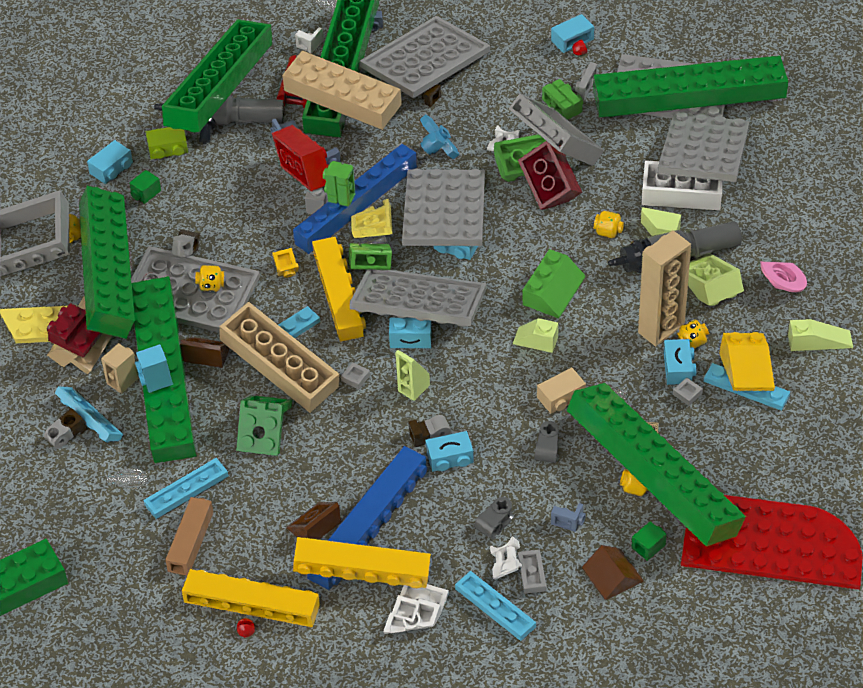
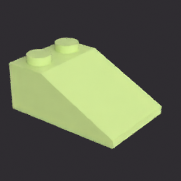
[688,254,744,306]

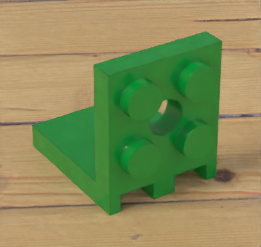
[236,395,293,456]

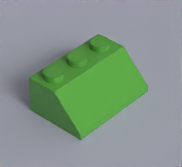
[523,249,585,318]

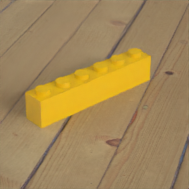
[312,237,366,342]
[293,537,431,588]
[182,569,320,627]

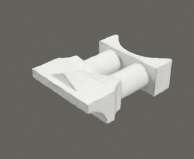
[487,125,520,151]
[490,536,522,580]

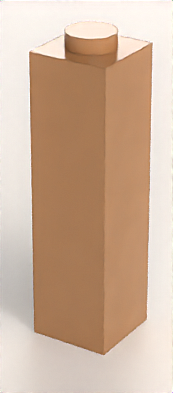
[165,497,213,576]

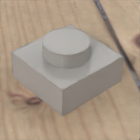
[341,362,370,390]
[673,378,703,406]

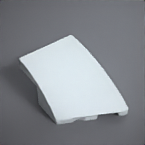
[383,584,449,634]

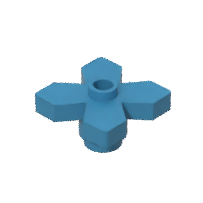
[420,114,460,159]

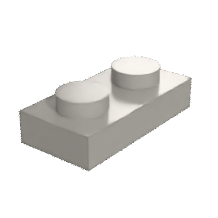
[575,62,597,101]
[518,549,546,594]

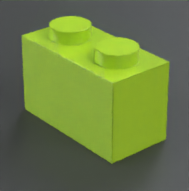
[145,127,188,159]

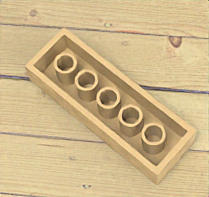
[282,51,402,130]
[638,230,691,347]
[219,302,339,412]

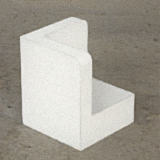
[295,27,324,53]

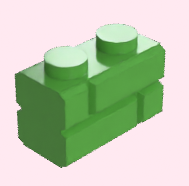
[542,79,583,120]
[323,161,356,206]
[348,243,392,270]

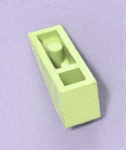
[788,319,853,351]
[395,350,430,401]

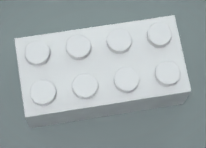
[642,161,723,210]

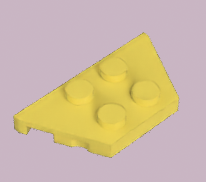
[351,199,392,238]
[0,305,77,343]

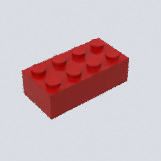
[272,125,329,191]

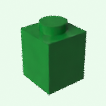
[129,170,161,204]
[631,521,667,561]

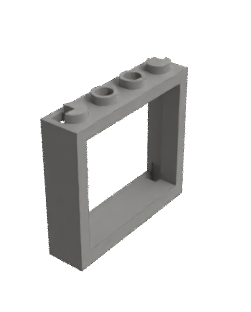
[509,93,604,166]
[0,190,70,276]

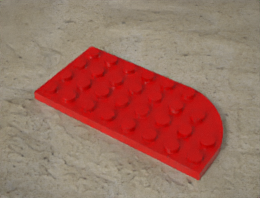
[681,495,863,590]

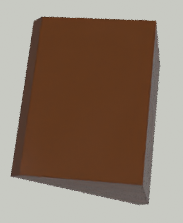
[180,337,230,368]
[286,502,341,540]
[582,545,643,600]

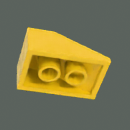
[719,332,775,391]

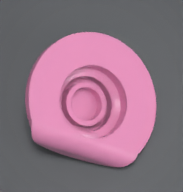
[760,261,807,293]

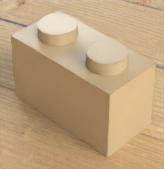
[101,343,139,394]
[537,367,586,414]

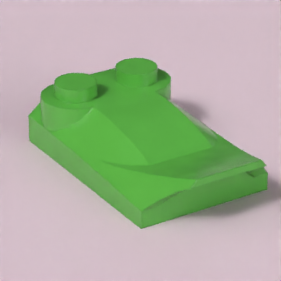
[494,135,546,181]

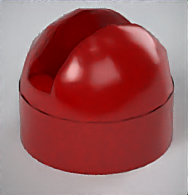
[572,39,588,56]
[237,618,255,637]

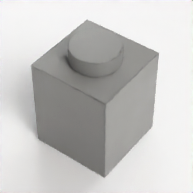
[305,186,328,214]

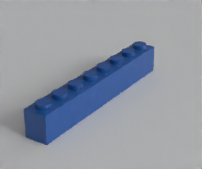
[293,144,417,254]
[307,446,427,590]

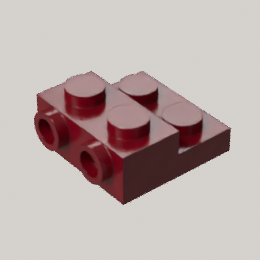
[47,303,103,358]

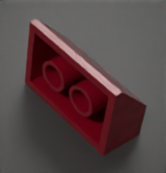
[518,141,583,210]

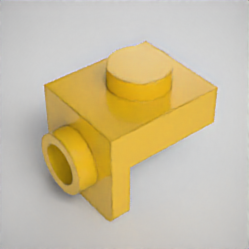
[272,248,299,278]

